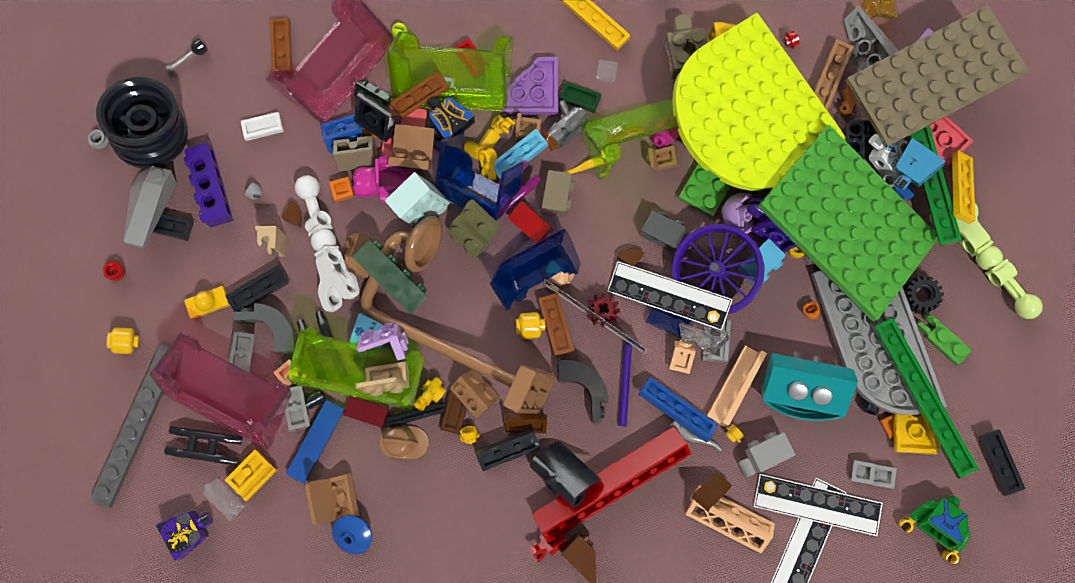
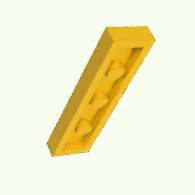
[562,0,631,51]
[952,150,976,224]

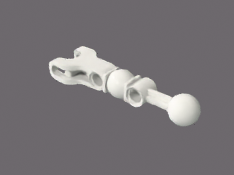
[295,175,359,312]

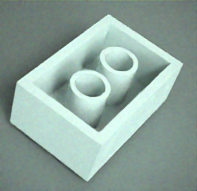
[385,172,450,226]

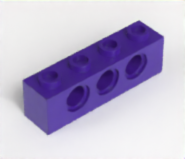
[184,143,233,227]

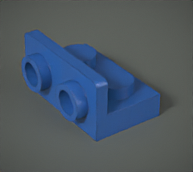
[320,114,365,153]

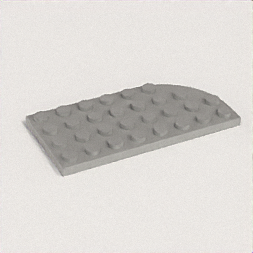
[811,271,947,415]

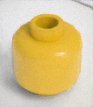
[515,312,545,339]
[107,328,140,354]

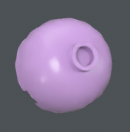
[721,193,756,234]

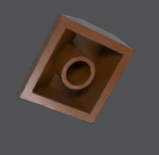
[560,533,596,583]

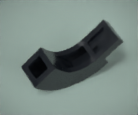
[558,360,609,423]

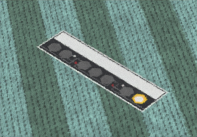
[608,261,733,330]
[544,280,647,353]
[754,474,882,536]
[771,478,846,583]

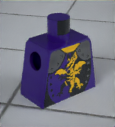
[156,511,214,561]

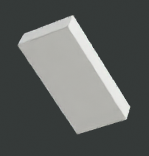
[241,112,284,141]

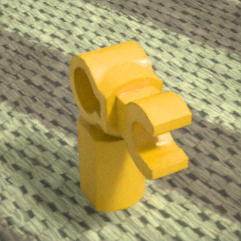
[478,115,515,149]
[464,141,497,181]

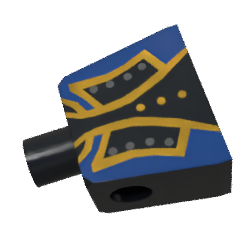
[427,96,475,147]

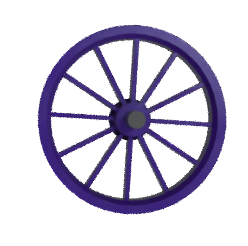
[672,224,765,314]

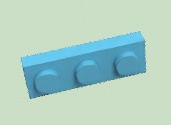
[494,129,549,180]

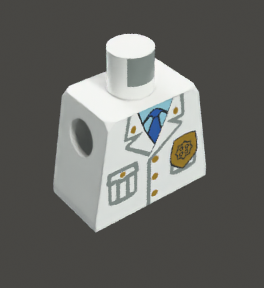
[869,134,909,179]

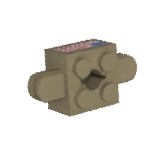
[664,14,708,78]

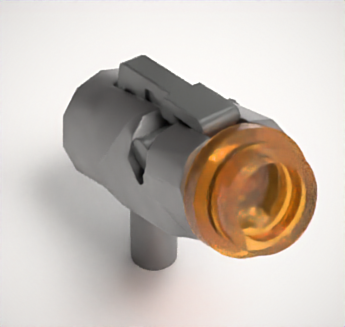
[544,100,587,151]

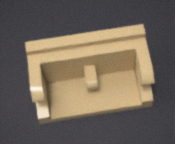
[255,226,286,257]

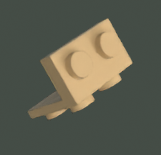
[355,362,410,396]

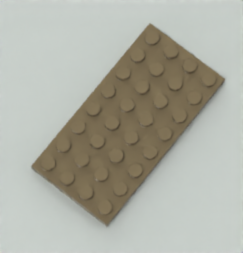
[846,5,1029,148]

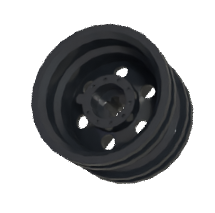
[96,77,188,169]

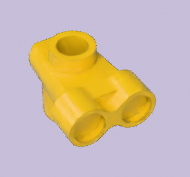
[414,377,446,410]

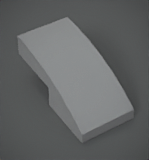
[851,460,897,489]

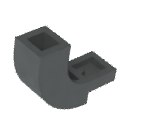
[233,303,299,354]

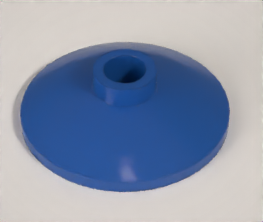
[332,515,372,554]

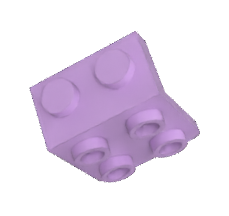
[356,323,409,361]

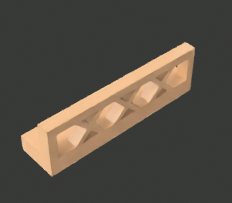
[707,345,767,427]
[685,485,775,553]

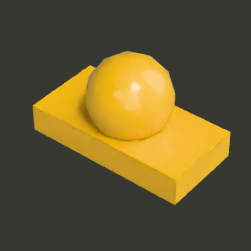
[184,286,230,320]

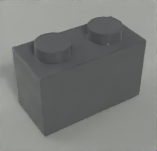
[640,210,688,253]

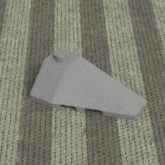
[844,6,899,72]
[124,166,177,248]

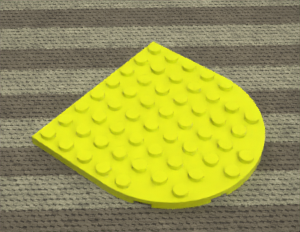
[672,13,846,191]

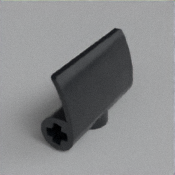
[530,441,601,508]

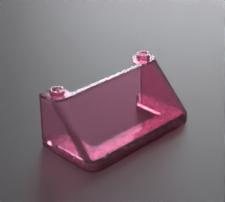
[265,0,394,122]
[150,332,292,449]

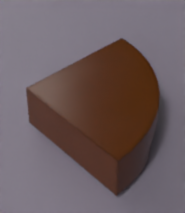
[281,201,302,227]
[617,249,645,267]

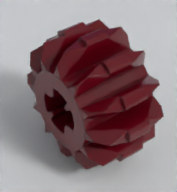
[587,293,620,328]

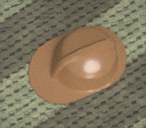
[379,425,429,459]

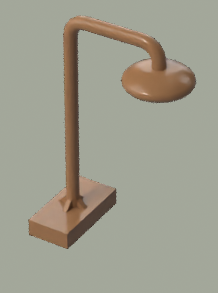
[360,215,557,414]

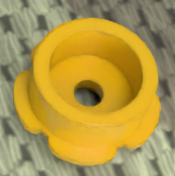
[725,424,744,443]
[460,426,480,444]

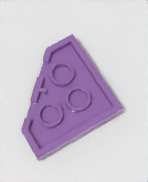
[500,57,558,115]

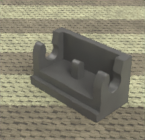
[227,332,255,376]

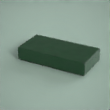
[559,82,602,113]

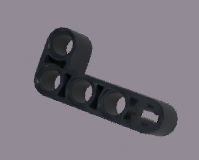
[842,119,877,159]

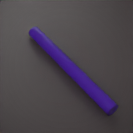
[618,344,632,427]

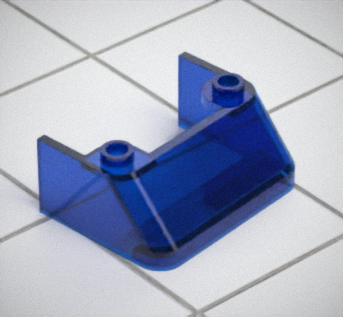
[435,131,524,221]
[489,229,581,311]

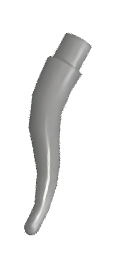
[670,420,722,451]

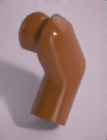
[839,87,856,116]

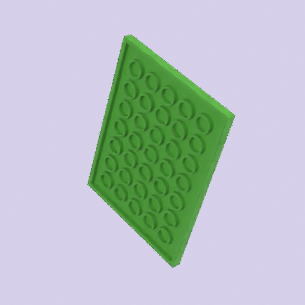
[758,125,938,321]

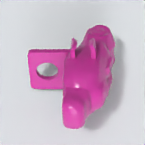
[352,156,417,203]

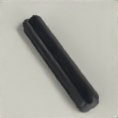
[386,401,446,427]

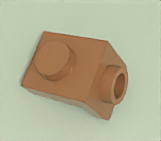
[512,113,541,139]
[647,145,680,171]

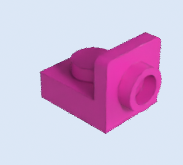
[650,118,680,149]

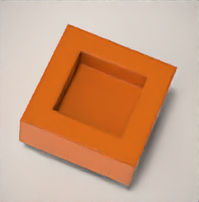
[329,177,355,202]

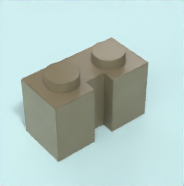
[333,136,378,171]
[542,170,575,217]

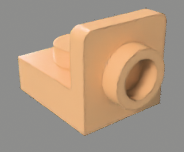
[669,340,696,374]

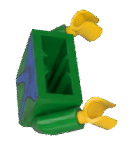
[898,495,971,564]

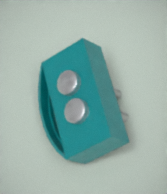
[761,352,858,421]

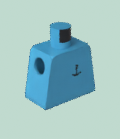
[894,138,945,191]

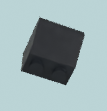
[354,93,402,143]

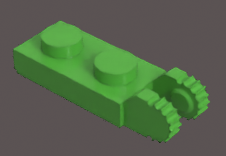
[916,313,972,365]

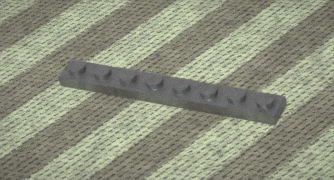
[90,345,181,507]

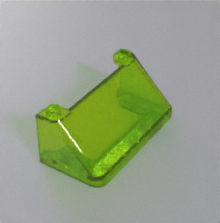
[387,31,513,111]
[583,98,678,180]

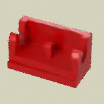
[507,201,553,244]

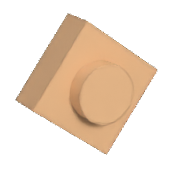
[273,359,304,388]

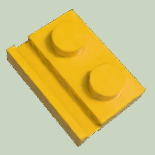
[225,449,278,501]

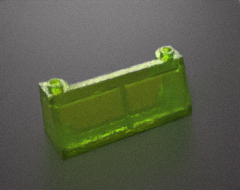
[287,327,425,410]

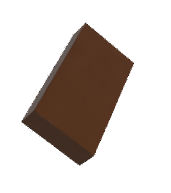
[440,390,467,435]
[505,412,547,434]
[692,471,733,512]

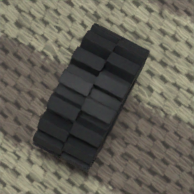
[903,276,944,314]

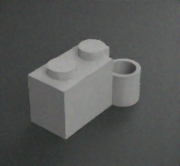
[738,431,795,478]

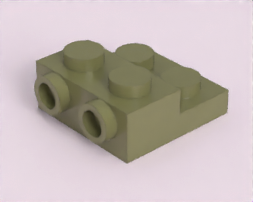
[447,199,501,258]

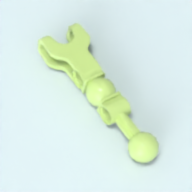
[929,204,1043,319]

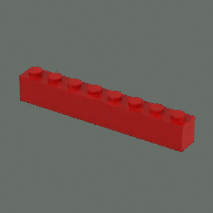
[532,427,691,543]

